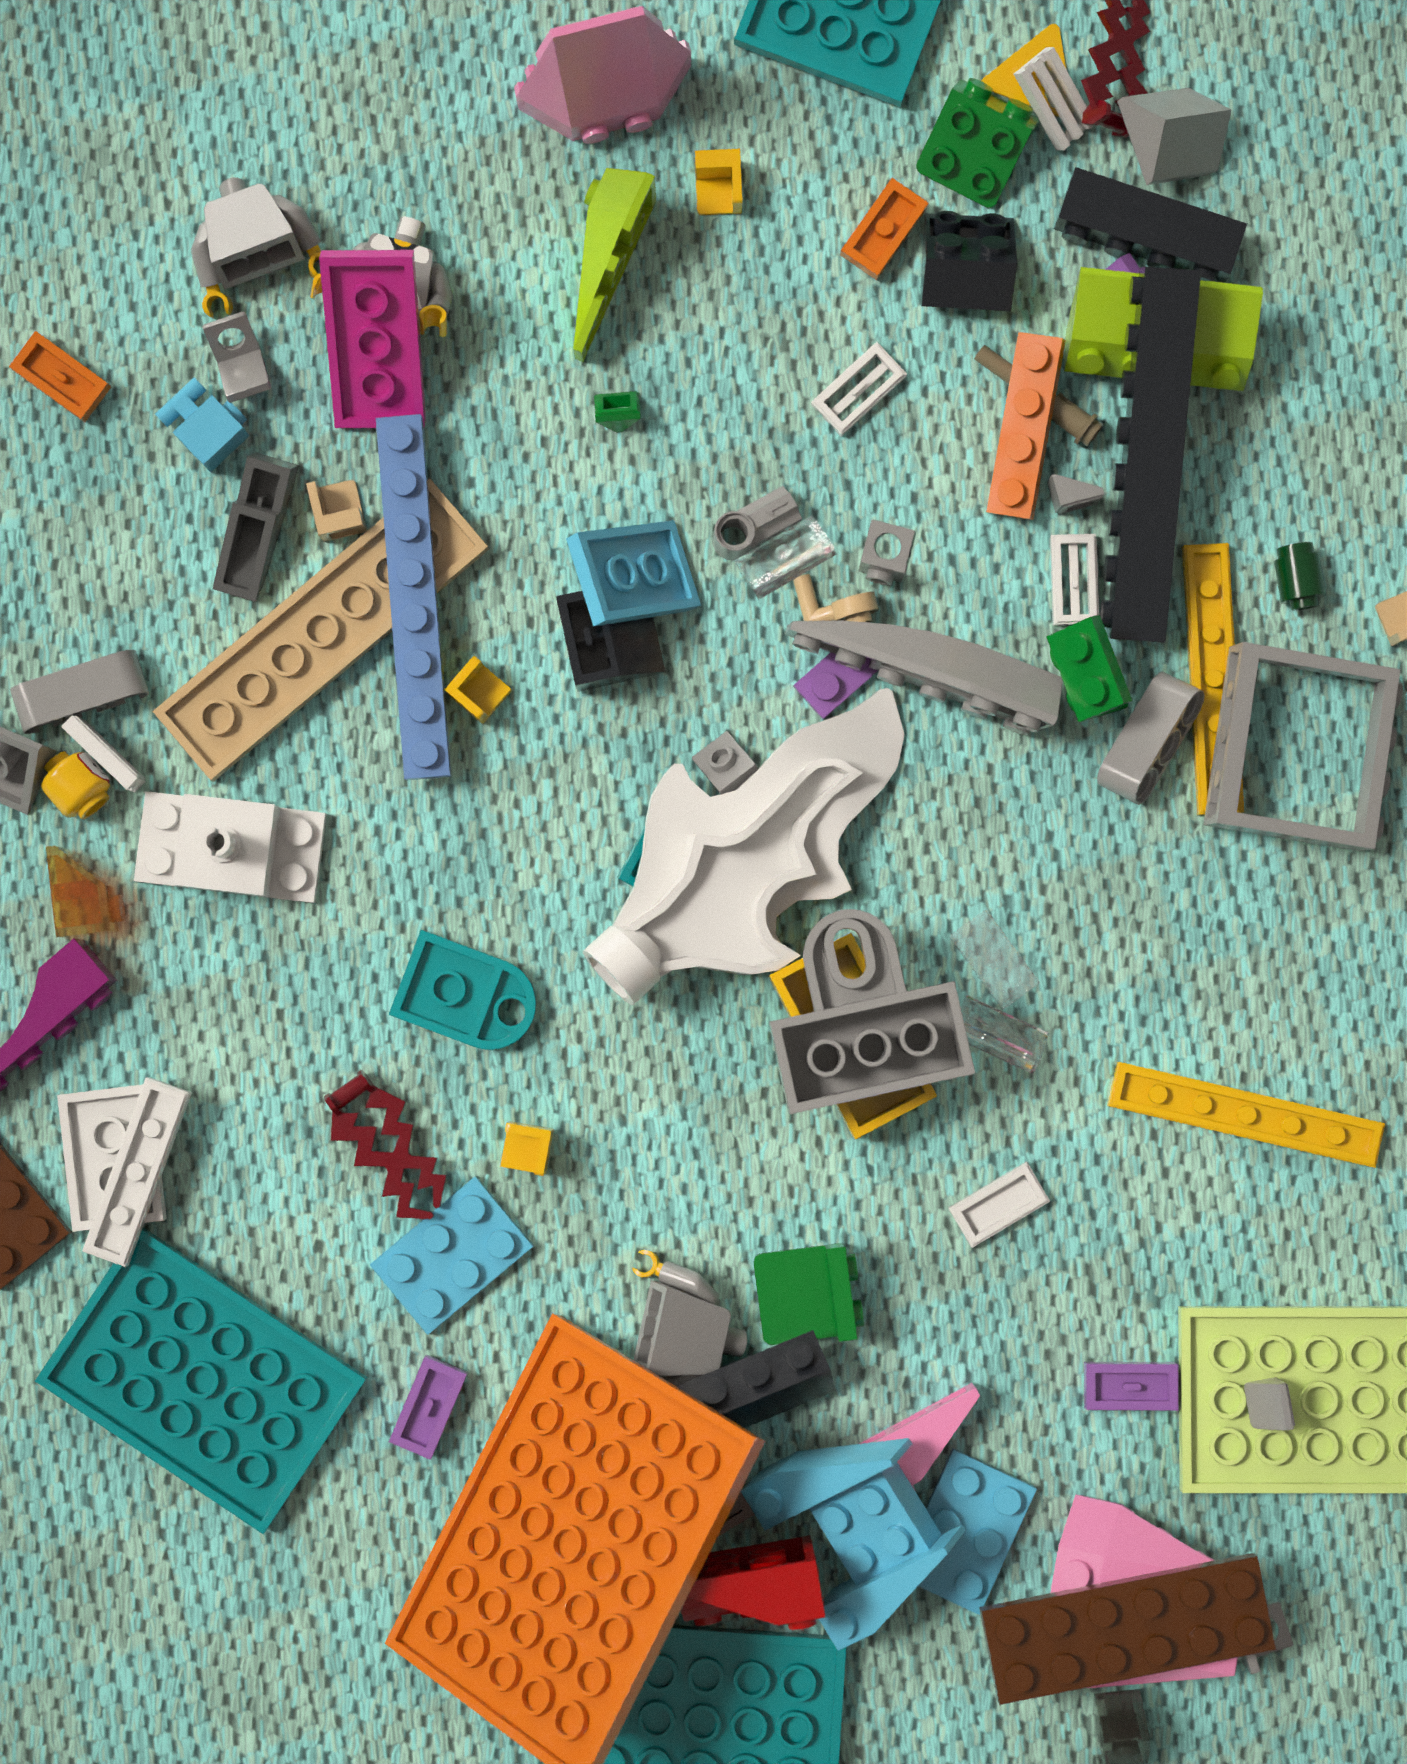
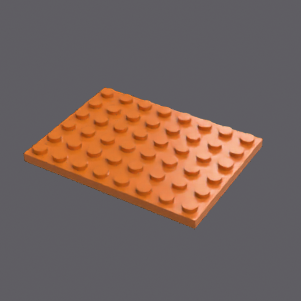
[385,1313,765,1764]

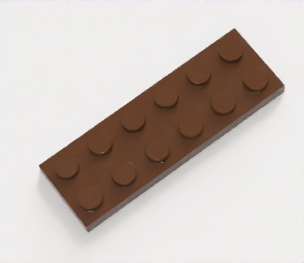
[979,1553,1276,1705]

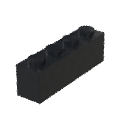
[1054,167,1247,283]
[676,1330,836,1428]

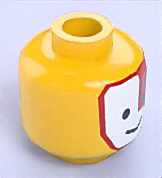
[41,751,110,820]

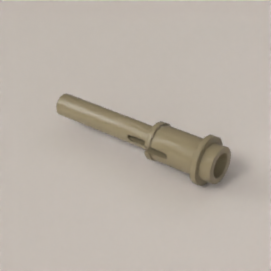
[974,345,1104,447]

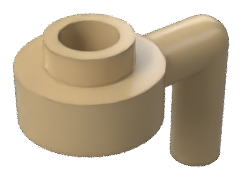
[793,574,879,623]

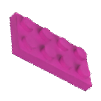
[319,250,426,428]

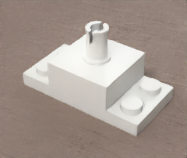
[134,791,327,903]

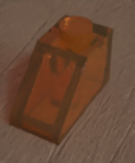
[46,845,125,939]

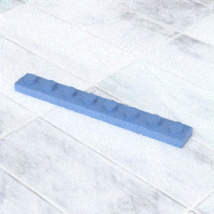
[376,414,451,781]

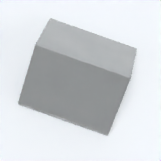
[1117,88,1232,185]
[0,727,56,815]

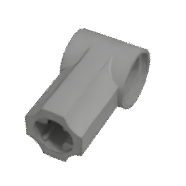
[712,486,802,560]

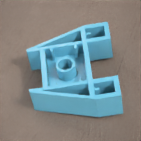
[741,1438,966,1651]

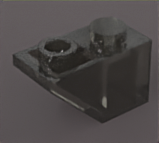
[1093,1689,1150,1764]

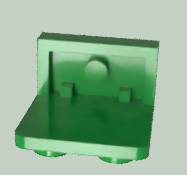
[916,78,1039,208]
[1046,615,1133,722]
[753,1242,864,1345]

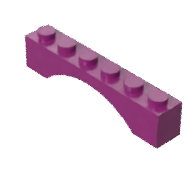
[0,938,118,1092]

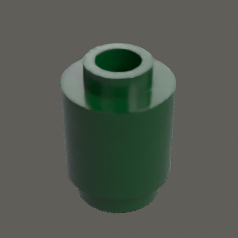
[1274,542,1326,611]

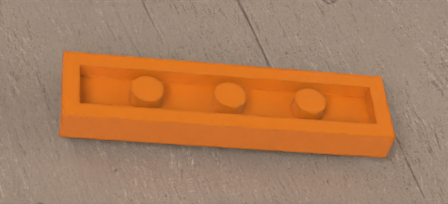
[986,332,1066,520]

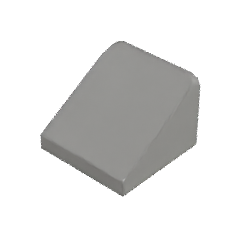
[1047,474,1104,515]
[1244,1377,1295,1430]

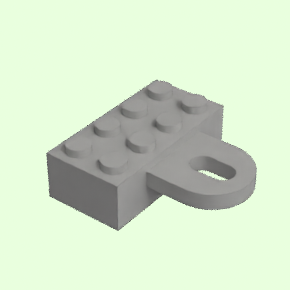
[769,909,975,1114]

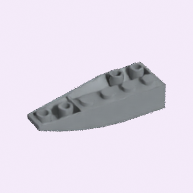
[784,620,1063,735]

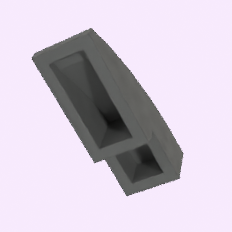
[212,452,299,602]

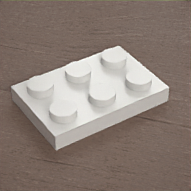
[57,1085,167,1232]

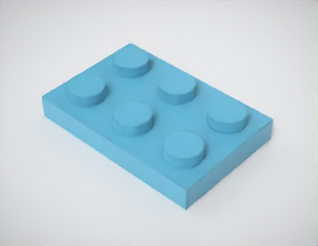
[566,520,701,626]
[370,1176,534,1335]
[919,1448,1037,1615]

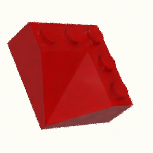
[681,1535,825,1630]

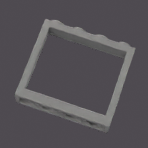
[1203,642,1403,851]

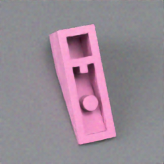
[859,1383,980,1490]

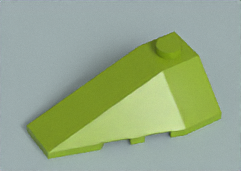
[573,168,656,362]

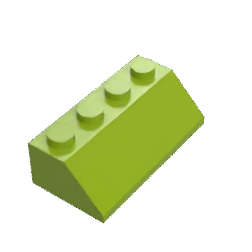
[1064,267,1263,391]

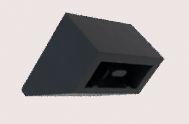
[920,211,1017,311]
[556,591,666,692]

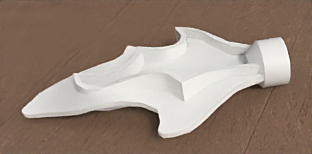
[583,688,905,1005]

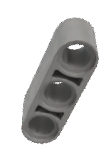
[10,650,149,734]
[1097,671,1205,805]

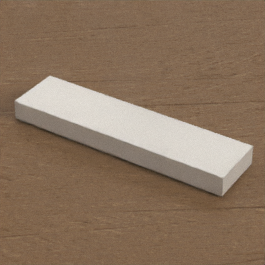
[82,1077,192,1267]

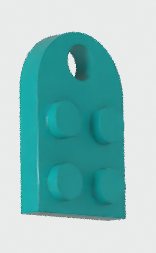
[389,930,537,1050]

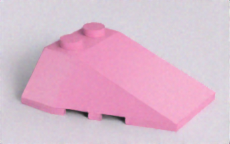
[514,6,691,144]
[1050,1494,1238,1688]

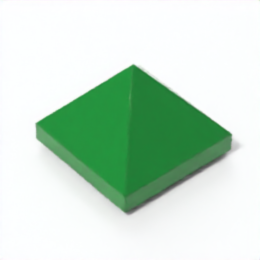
[594,391,641,433]

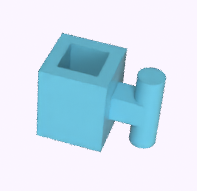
[155,377,250,473]

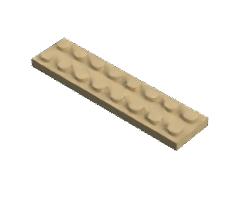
[152,478,490,782]

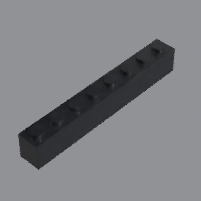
[1100,267,1201,643]

